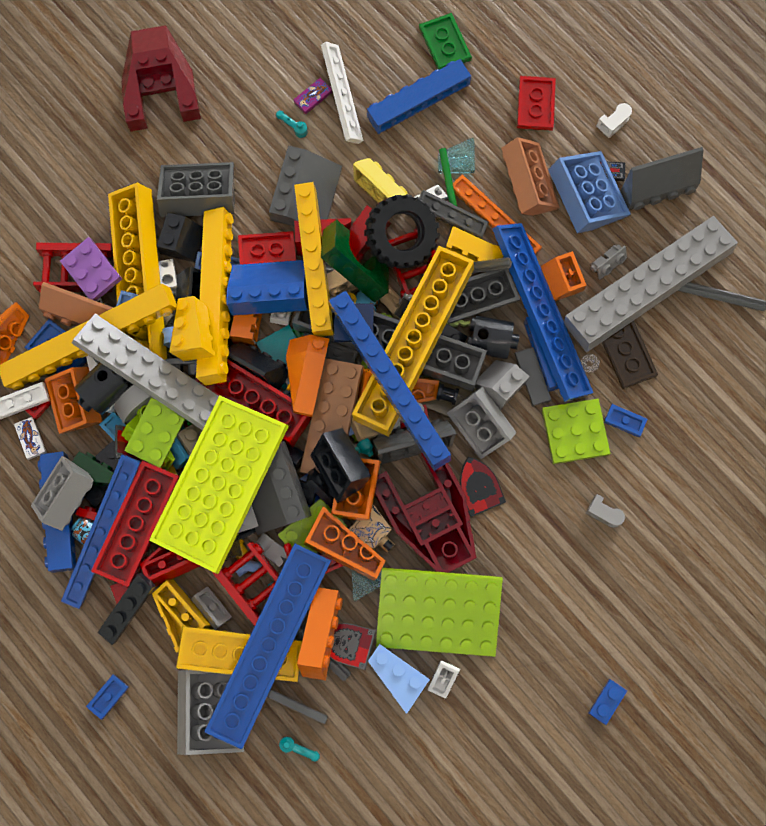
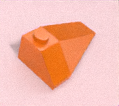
[286,334,329,417]

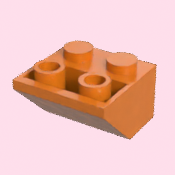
[540,251,587,301]

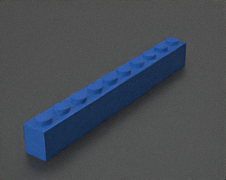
[329,291,451,471]

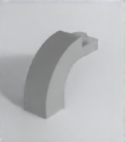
[113,385,155,424]

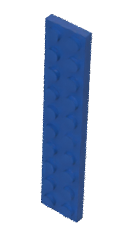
[492,223,594,402]
[204,543,331,750]

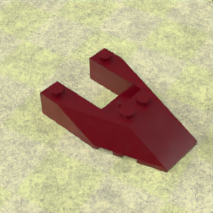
[121,25,201,132]
[374,453,477,573]

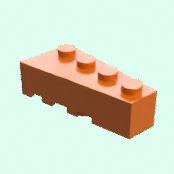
[230,314,262,347]
[304,506,386,581]
[297,587,343,681]

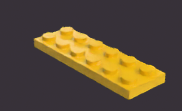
[176,626,302,682]

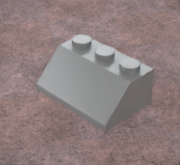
[447,386,517,459]
[31,456,94,531]

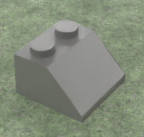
[475,360,530,410]

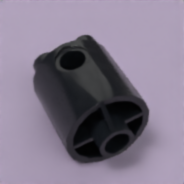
[467,315,519,359]
[74,362,132,415]

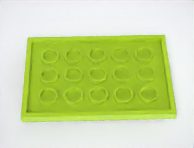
[376,568,503,657]

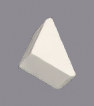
[428,660,460,699]

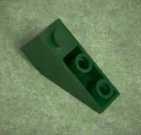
[72,451,114,486]

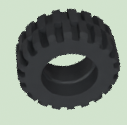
[364,194,440,269]

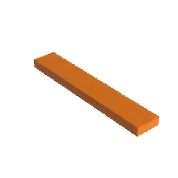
[453,174,542,255]

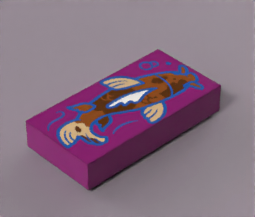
[293,78,332,115]

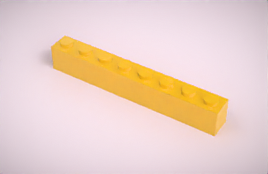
[294,182,334,337]

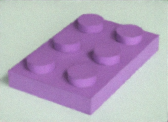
[60,237,123,301]

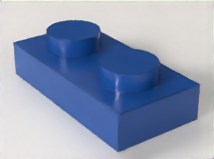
[604,404,647,437]
[86,674,129,720]
[588,679,627,725]

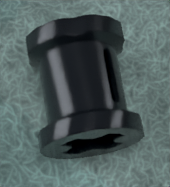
[436,384,459,405]

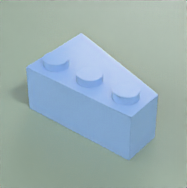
[368,644,430,714]

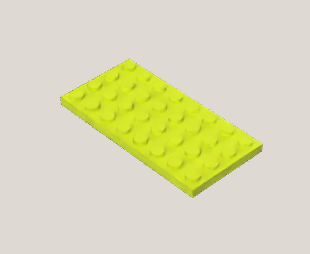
[149,395,289,574]

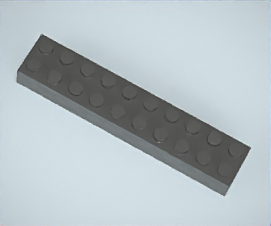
[292,295,487,392]

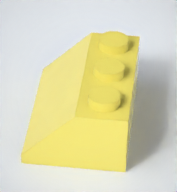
[353,158,408,203]

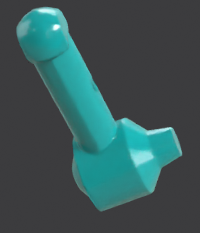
[276,110,308,138]
[355,438,374,457]
[279,736,320,762]

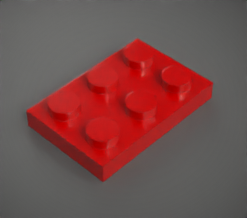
[517,76,556,131]
[238,231,296,265]

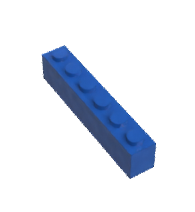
[367,59,471,134]
[38,451,76,573]

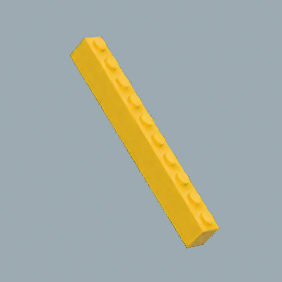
[196,207,234,386]
[0,284,177,390]

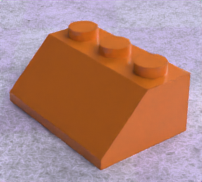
[45,367,102,434]
[331,458,381,521]

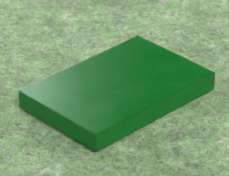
[419,13,472,70]

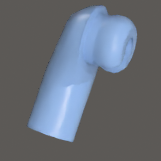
[236,560,263,577]

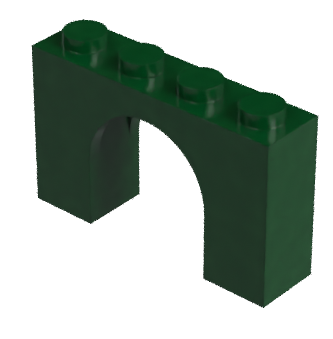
[321,219,389,303]

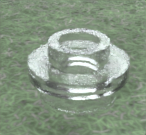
[580,354,600,373]

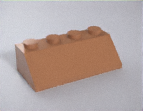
[501,137,560,216]
[39,282,113,327]

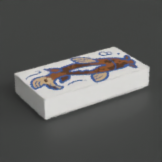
[14,417,47,460]

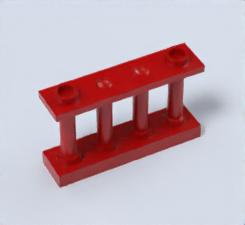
[388,224,436,298]
[33,242,113,294]
[212,541,279,626]

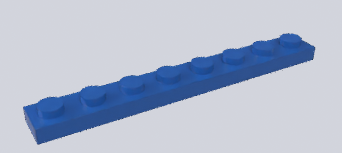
[61,454,141,609]

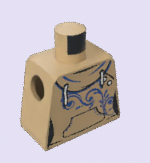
[349,504,395,553]

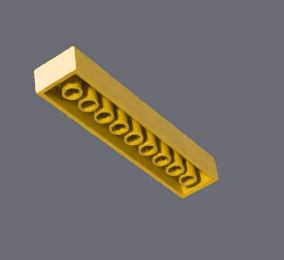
[108,182,167,360]
[352,246,474,437]

